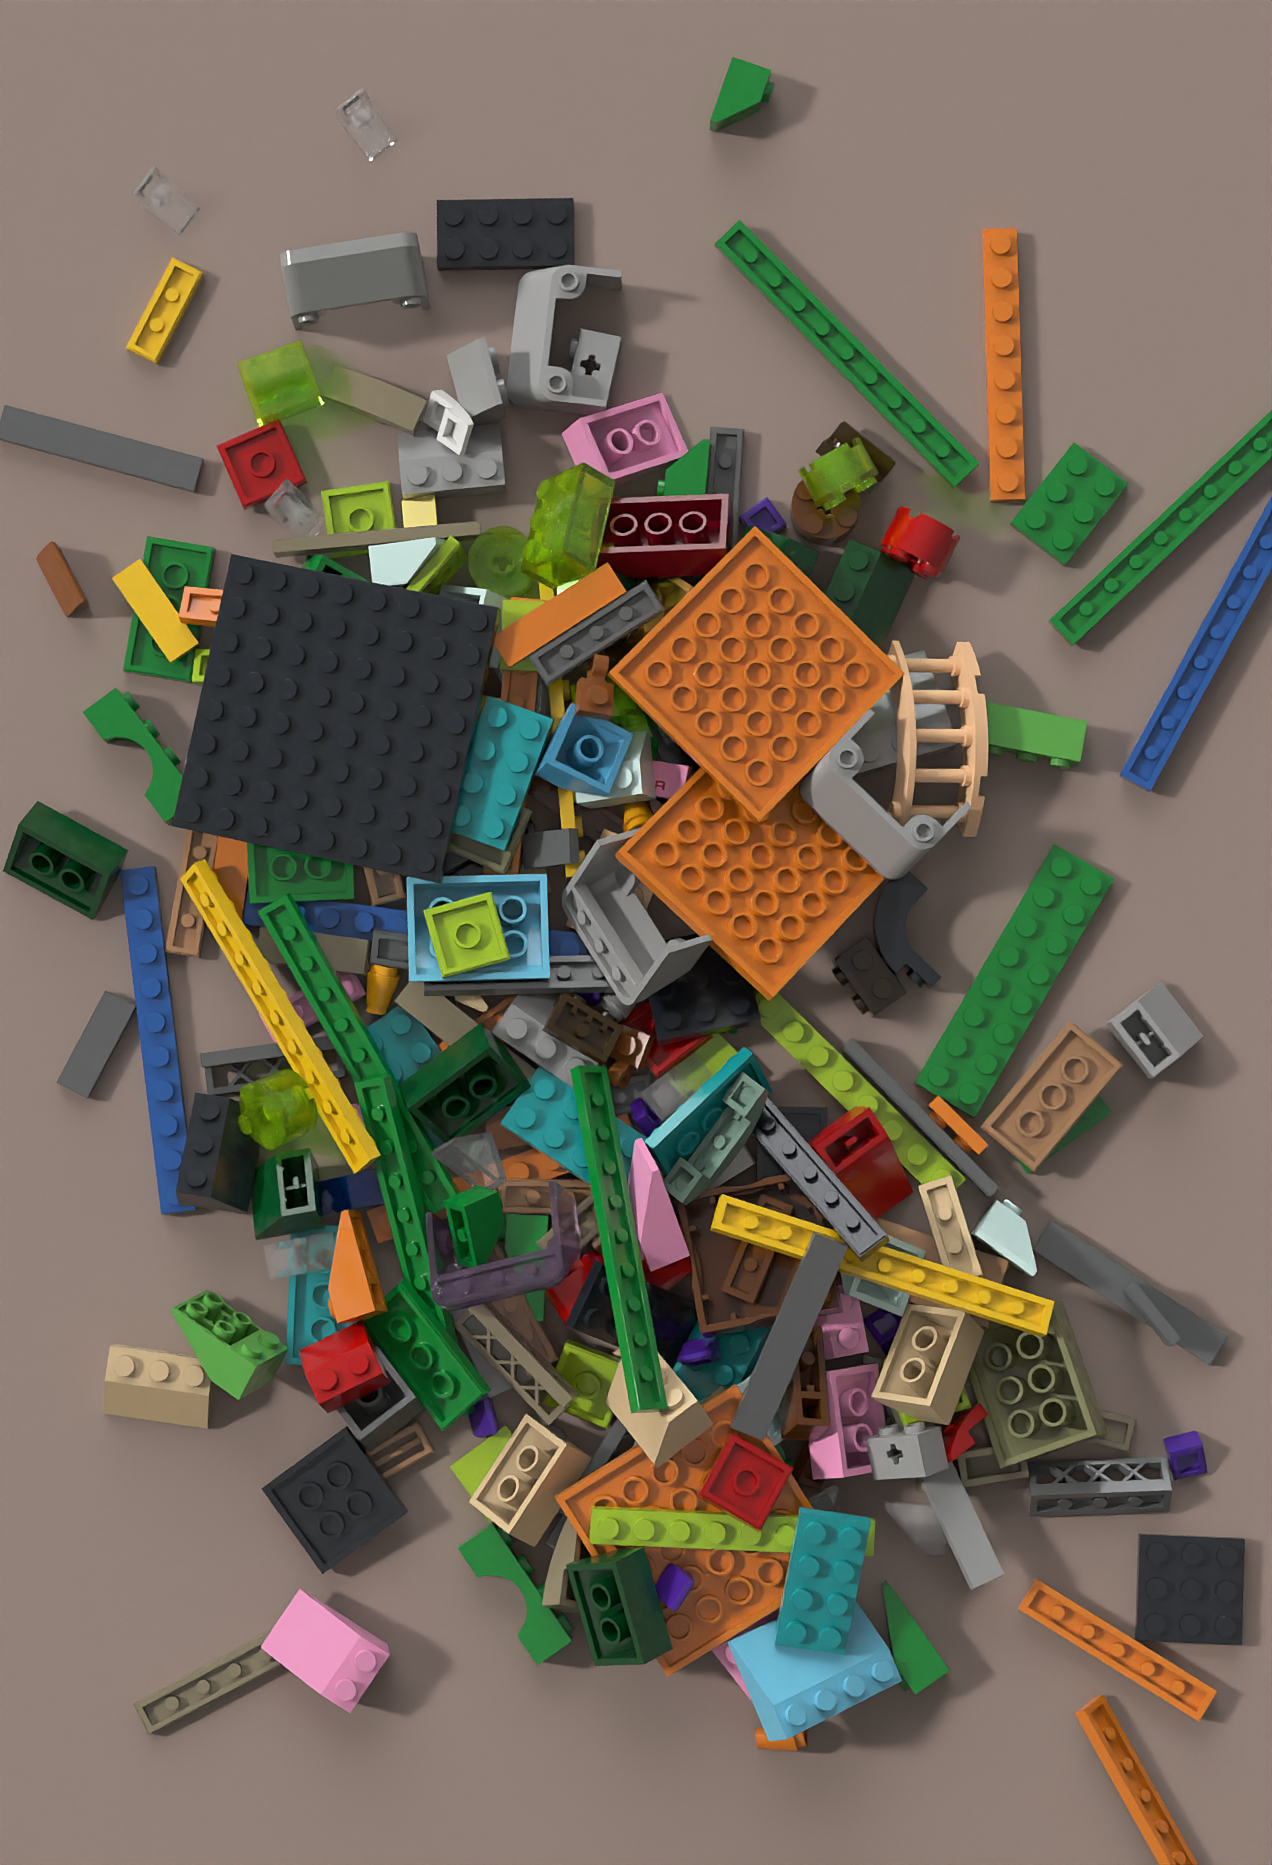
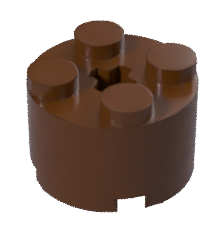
[790,470,861,546]

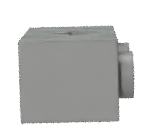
[568,328,622,408]
[865,1422,949,1480]

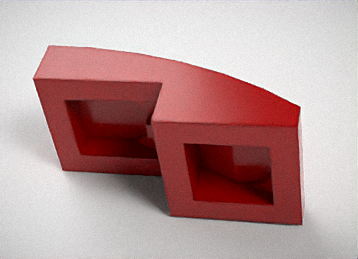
[942,1403,988,1463]

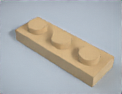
[918,1175,984,1278]

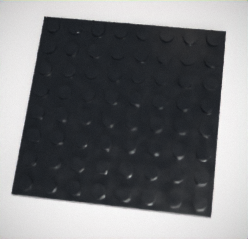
[172,554,501,884]

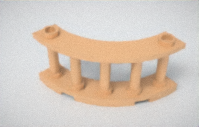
[886,641,988,837]

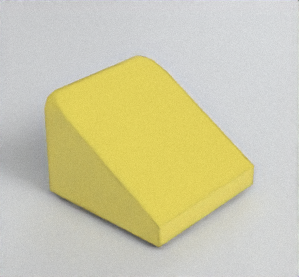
[402,495,438,528]

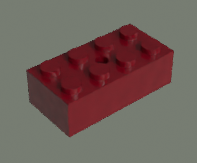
[587,494,734,578]

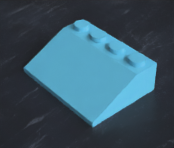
[406,874,550,982]
[727,1600,902,1741]

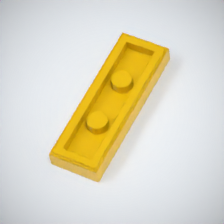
[126,257,204,365]
[112,559,200,664]

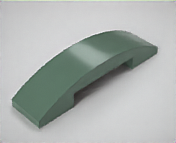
[663,1072,768,1205]

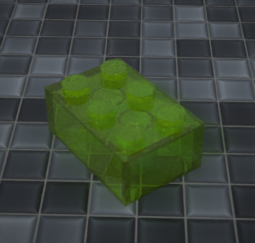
[520,462,616,589]

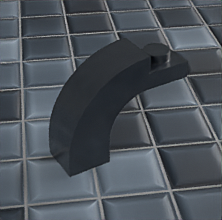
[873,871,941,989]

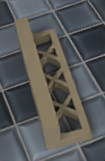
[453,1294,580,1425]

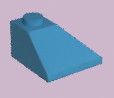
[534,703,634,796]

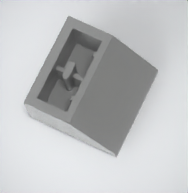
[446,337,510,425]
[1105,981,1204,1079]

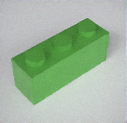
[986,702,1088,769]

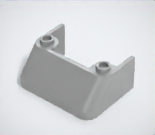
[279,232,431,330]
[506,265,622,416]
[799,709,972,880]
[562,828,712,1005]

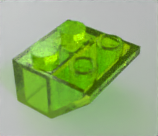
[237,340,325,427]

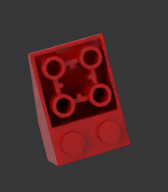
[807,1106,913,1220]

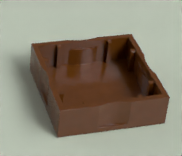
[677,1174,843,1339]

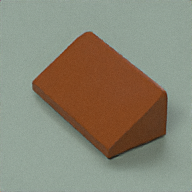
[36,541,89,617]

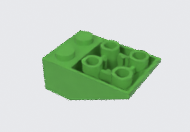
[171,1290,289,1400]

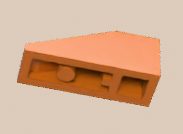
[328,1209,388,1324]

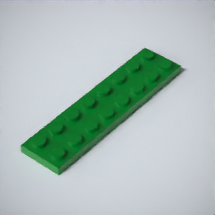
[914,844,1114,1118]

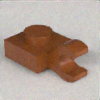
[575,654,614,721]
[608,1024,655,1088]

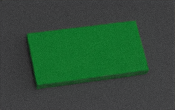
[123,536,216,684]
[363,1279,492,1431]

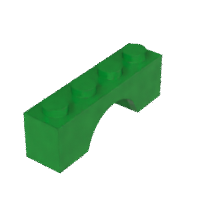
[83,688,183,826]
[458,1522,574,1665]

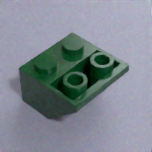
[251,1148,325,1240]

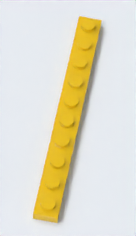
[535,535,585,882]
[180,859,381,1174]
[710,1194,1055,1337]

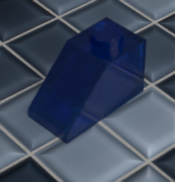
[320,1169,385,1216]

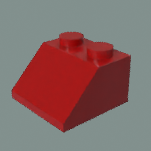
[299,1320,391,1413]

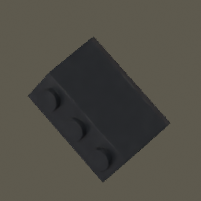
[176,1093,266,1215]

